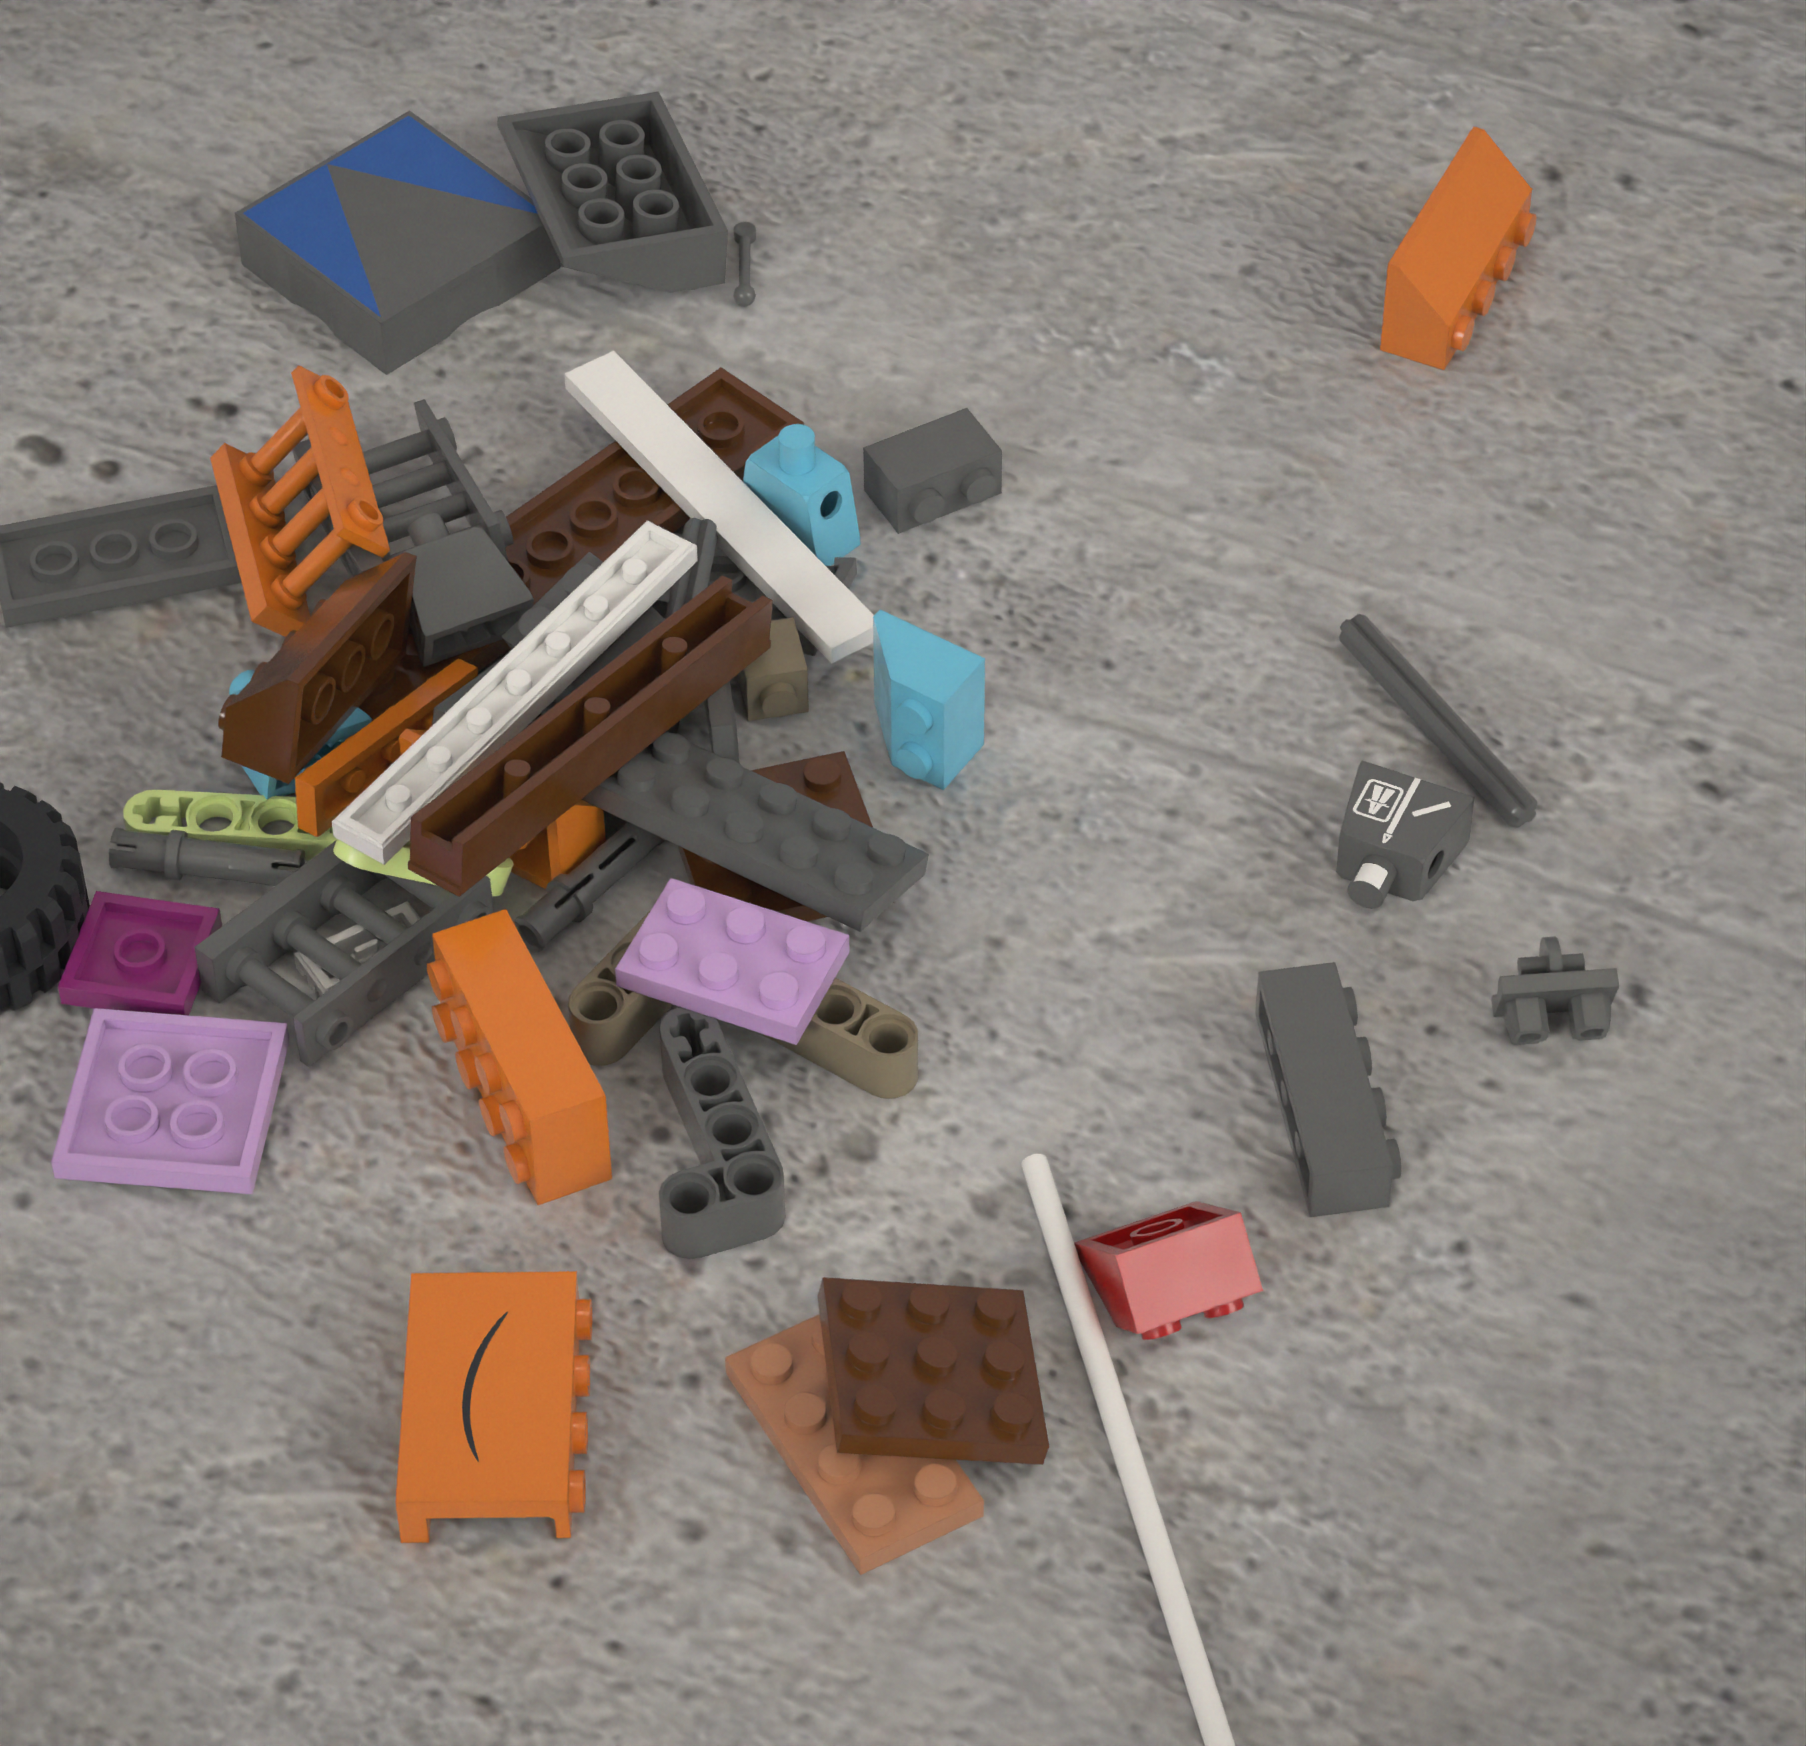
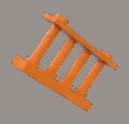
[210,365,390,637]

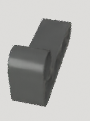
[659,1007,786,1259]

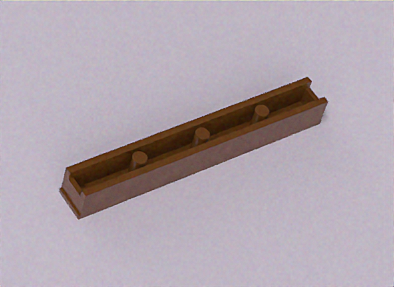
[408,575,773,897]

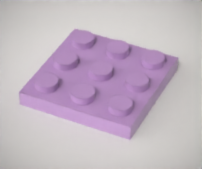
[51,1008,290,1194]

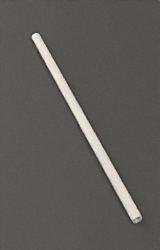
[1021,1154,1236,1746]

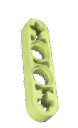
[123,790,337,860]

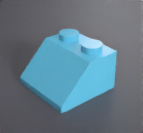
[873,610,985,790]

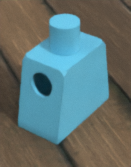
[743,424,861,566]

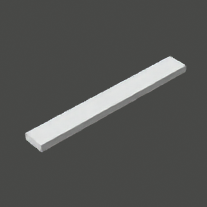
[564,350,874,664]
[332,521,698,865]

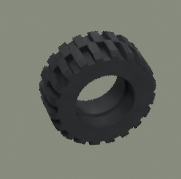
[0,782,90,1011]

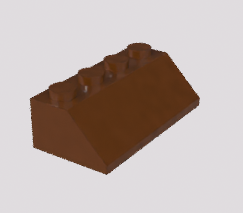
[218,552,417,784]

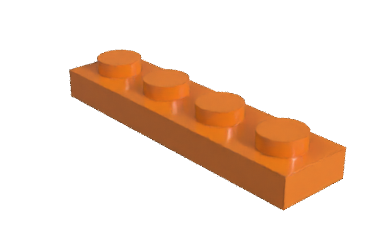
[295,658,478,837]

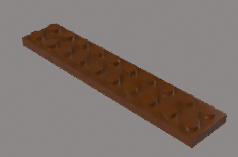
[358,367,804,722]

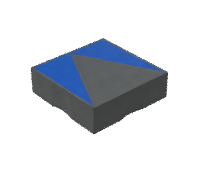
[235,110,560,375]

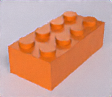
[427,909,612,1205]

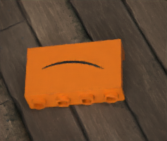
[395,1271,592,1543]

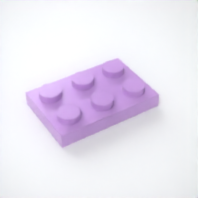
[615,878,850,1045]

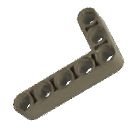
[568,910,918,1099]

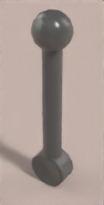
[733,222,756,307]

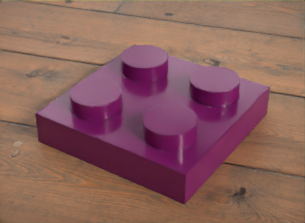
[58,891,222,1016]

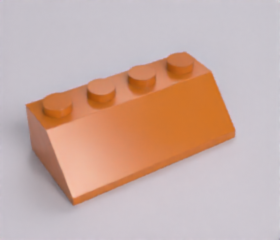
[1380,126,1537,370]

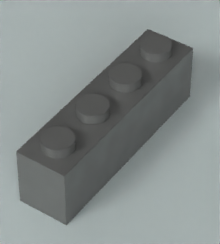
[1255,962,1401,1217]

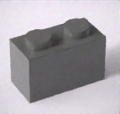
[863,408,1002,534]

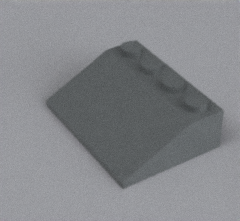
[497,92,728,293]

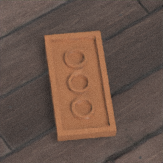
[725,1314,984,1575]

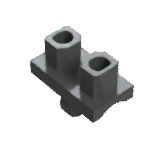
[1491,936,1619,1045]

